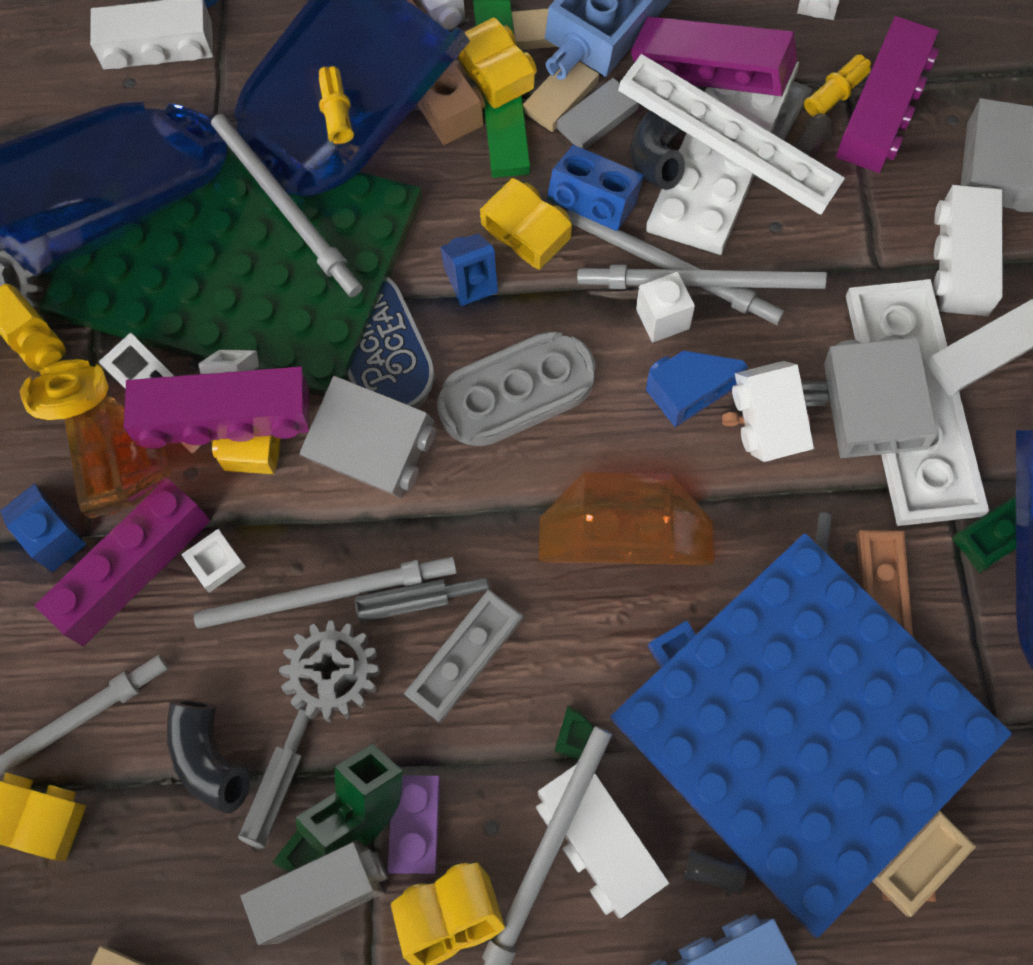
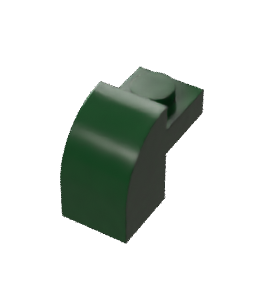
[296,743,403,857]

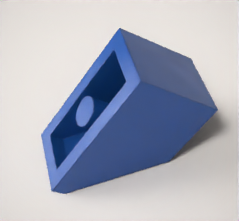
[440,233,498,306]
[646,351,748,427]
[0,483,87,572]

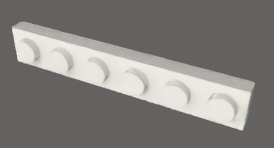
[618,54,845,215]

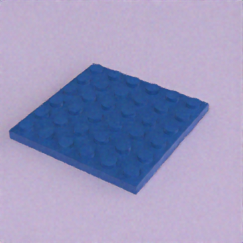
[610,533,1012,938]

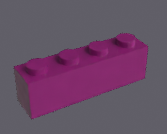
[631,16,798,97]
[835,16,939,173]
[124,367,310,449]
[34,478,210,647]

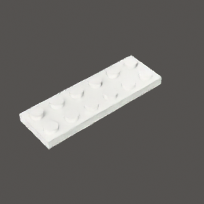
[646,61,799,255]
[846,279,989,526]

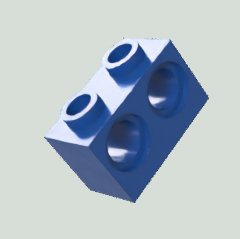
[546,145,644,231]

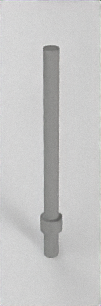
[211,114,363,297]
[567,210,785,325]
[577,265,826,289]
[194,557,457,629]
[0,654,169,776]
[482,726,612,965]

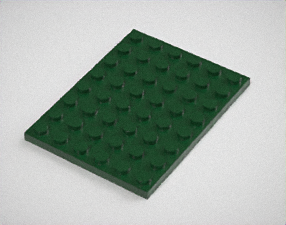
[38,115,423,397]

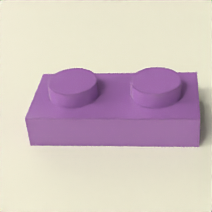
[388,775,440,874]

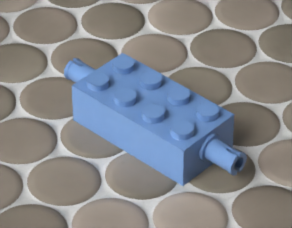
[545,0,672,80]

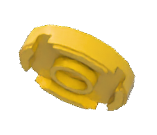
[20,359,109,420]

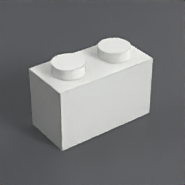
[732,361,814,462]

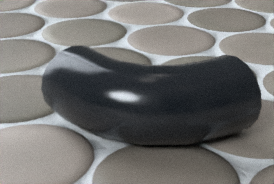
[629,110,685,190]
[167,699,250,813]

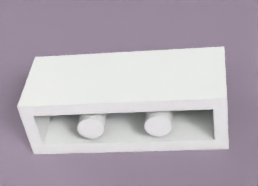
[90,0,213,70]
[933,185,1002,317]
[536,764,669,919]

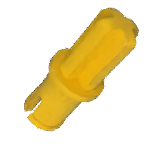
[804,54,871,119]
[319,66,354,144]

